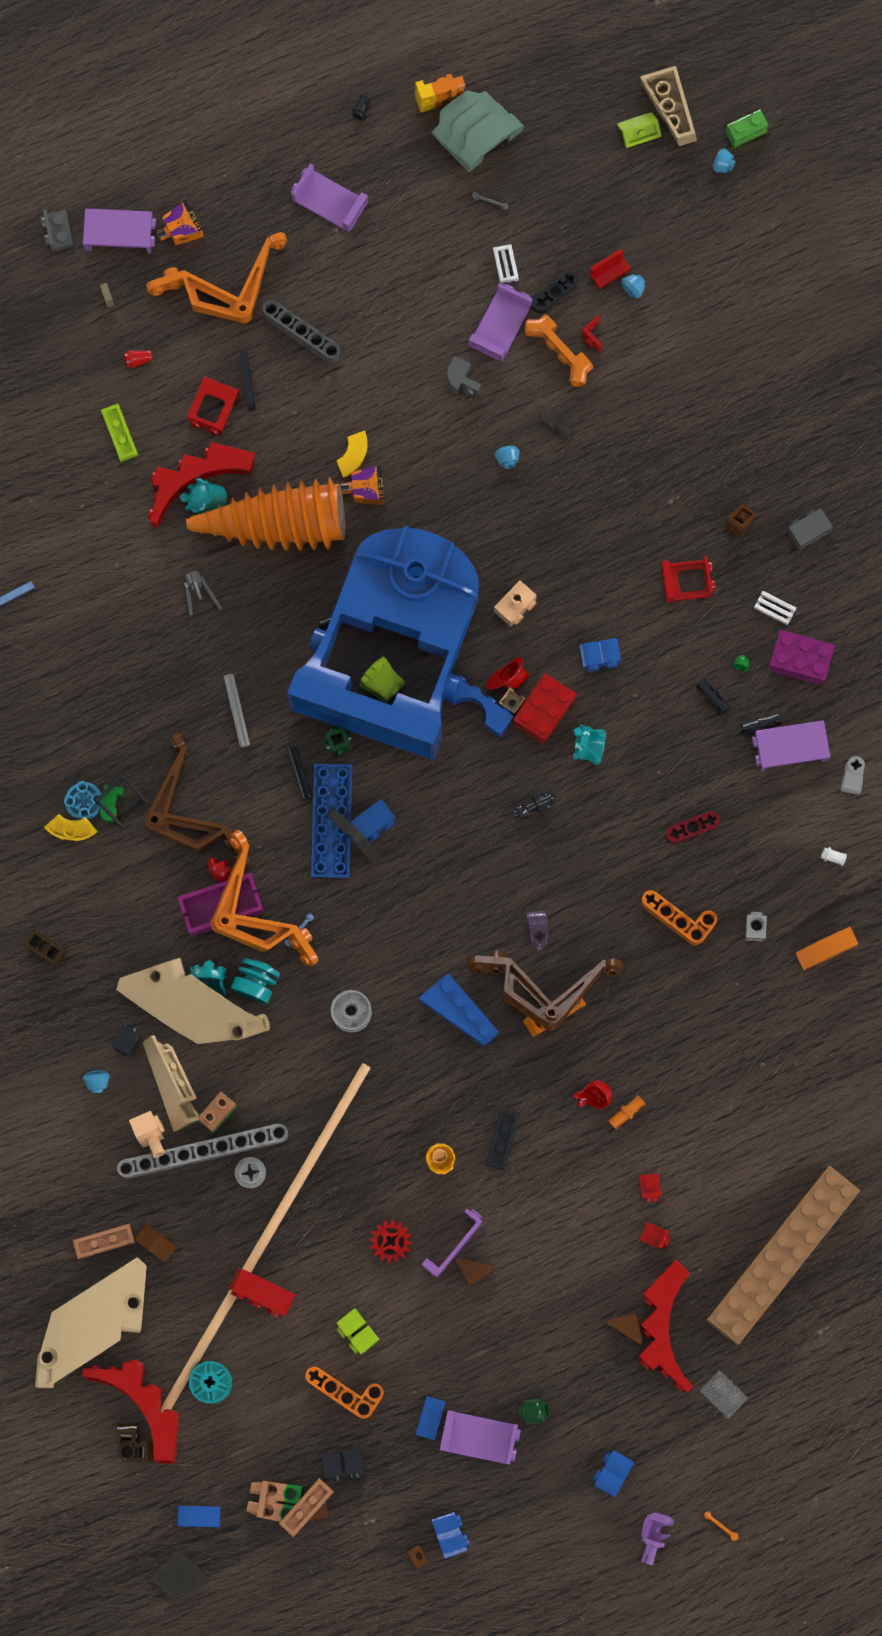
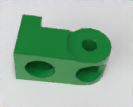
[100,785,125,823]

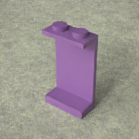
[291,163,368,232]
[83,209,157,253]
[469,283,533,362]
[752,720,830,772]
[422,1209,482,1279]
[440,1410,521,1465]

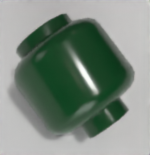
[518,1398,549,1425]

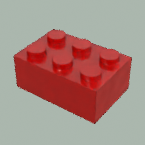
[513,673,577,745]
[228,1267,295,1318]

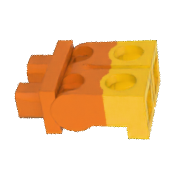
[415,74,465,113]

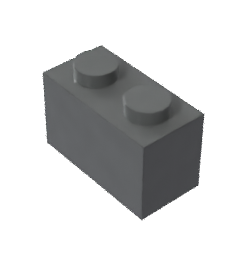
[787,508,833,551]

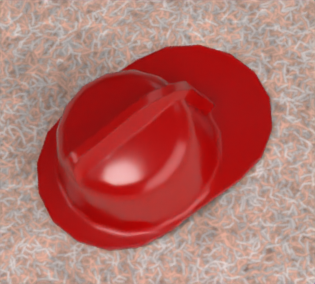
[486,657,529,690]

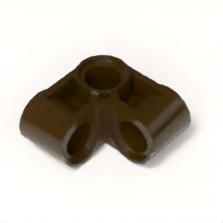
[117,1423,155,1463]

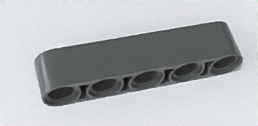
[263,300,340,364]

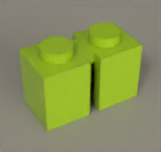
[336,1308,380,1355]

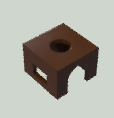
[407,1545,429,1569]

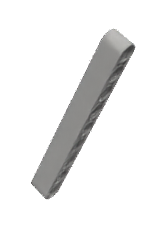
[117,1124,288,1179]

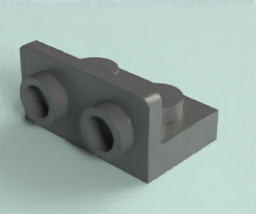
[41,210,74,251]

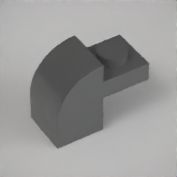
[447,356,481,396]

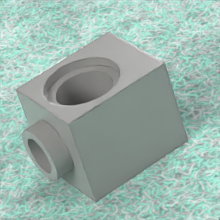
[745,912,767,942]

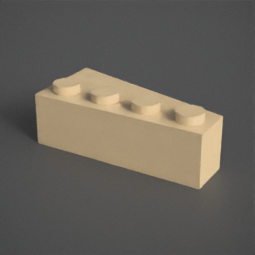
[640,66,697,146]

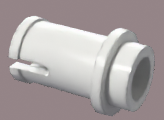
[821,847,847,866]

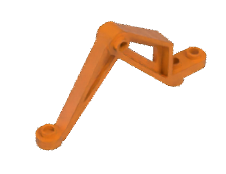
[146,232,287,323]
[210,830,318,966]

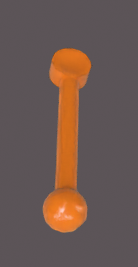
[704,1511,739,1541]

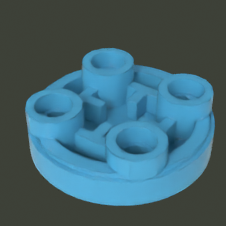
[64,781,102,820]

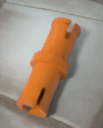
[608,1095,646,1130]

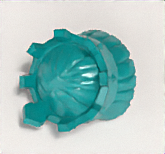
[179,478,227,514]
[573,724,606,765]
[190,960,227,996]

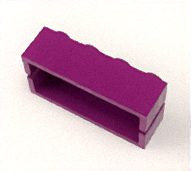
[177,873,264,937]

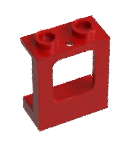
[187,377,240,436]
[661,556,715,603]

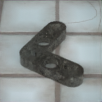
[326,808,382,866]

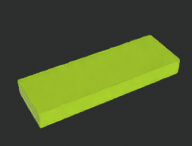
[101,404,138,462]

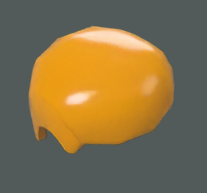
[426,1143,456,1174]

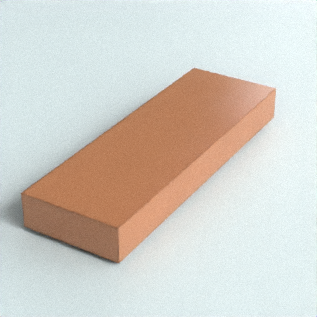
[73,1224,135,1259]
[279,1478,334,1537]

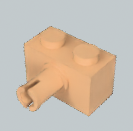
[494,580,537,627]
[129,1111,165,1158]

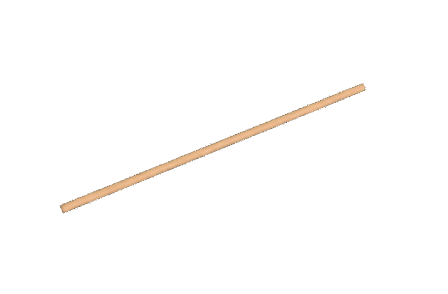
[161,1063,371,1412]

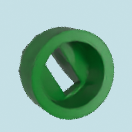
[734,655,750,671]

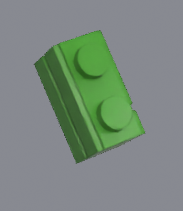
[726,110,768,148]

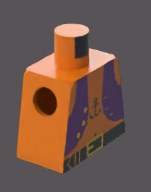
[156,200,204,245]
[341,465,384,505]

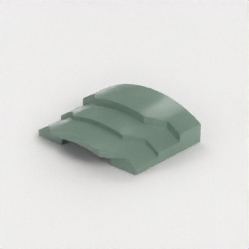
[431,91,524,172]

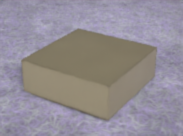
[100,283,114,308]

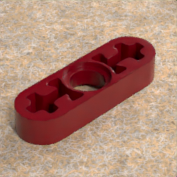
[666,811,720,844]

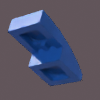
[177,1506,220,1527]

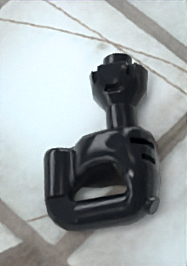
[513,792,556,819]

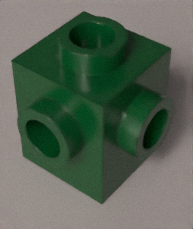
[323,726,352,756]

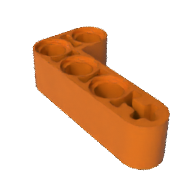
[641,890,717,946]
[305,1367,384,1419]

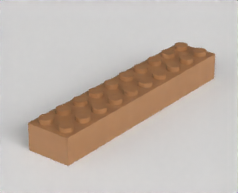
[706,1166,861,1345]

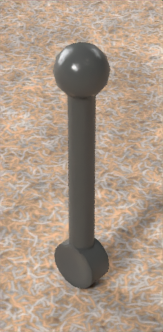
[472,192,509,210]

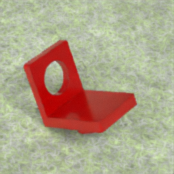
[582,315,603,353]

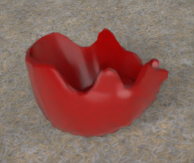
[208,858,234,883]

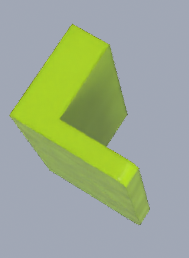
[617,112,661,148]

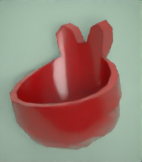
[573,1080,613,1109]

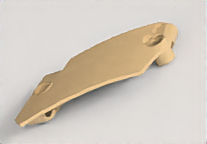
[116,958,270,1044]
[35,1257,147,1389]

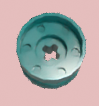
[230,958,280,1004]
[189,1361,233,1404]

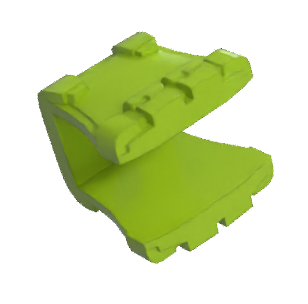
[359,656,405,704]

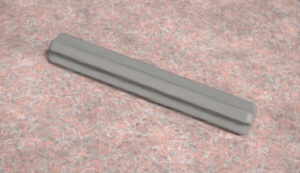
[224,674,250,747]

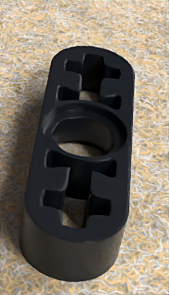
[533,271,578,313]

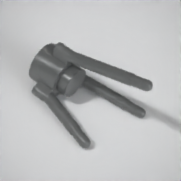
[184,571,222,616]

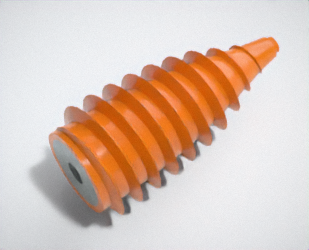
[186,476,345,551]

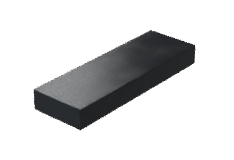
[240,351,256,411]
[486,1108,519,1171]

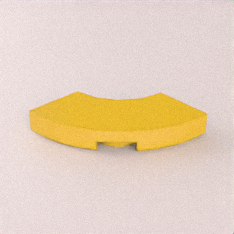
[337,431,368,479]
[44,814,98,841]

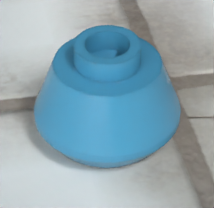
[713,148,736,173]
[621,274,645,299]
[494,446,520,469]
[83,1070,110,1093]

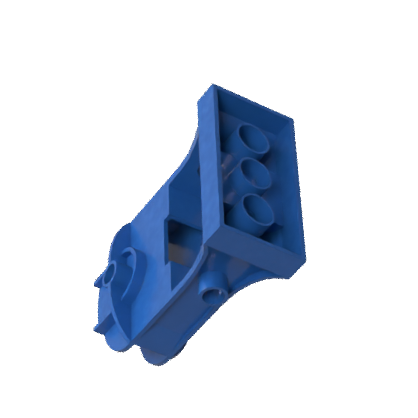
[287,526,479,760]

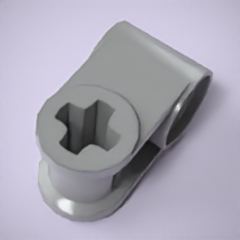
[840,756,865,795]

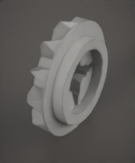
[235,1157,266,1188]

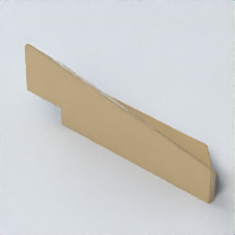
[143,1035,199,1131]

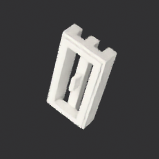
[493,244,519,284]
[754,591,796,625]

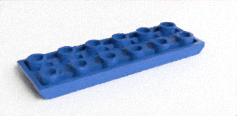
[311,764,353,878]

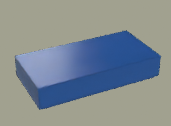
[416,1396,446,1440]

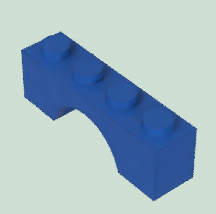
[444,673,514,738]

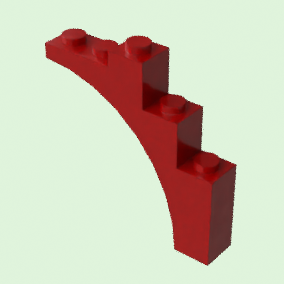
[148,442,256,528]
[638,1260,693,1393]
[82,1360,180,1465]

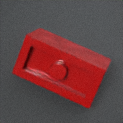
[590,249,631,290]

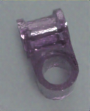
[526,910,549,949]

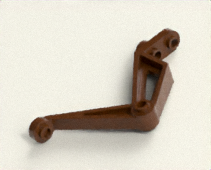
[145,732,251,866]
[467,951,623,1031]

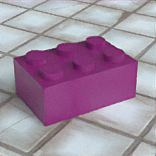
[768,630,835,686]

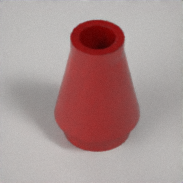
[124,350,152,369]

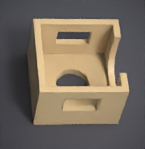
[499,688,525,716]

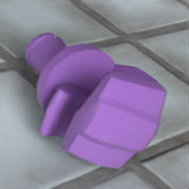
[641,1513,674,1565]

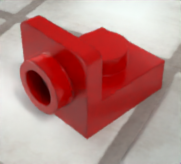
[639,1173,662,1202]
[639,1222,671,1250]

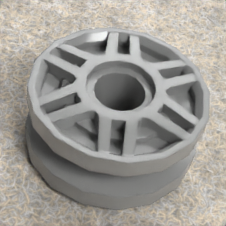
[331,990,372,1033]

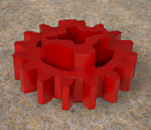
[370,1220,412,1263]

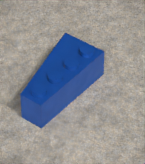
[419,973,499,1047]

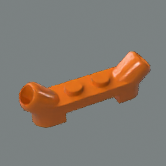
[525,314,593,387]

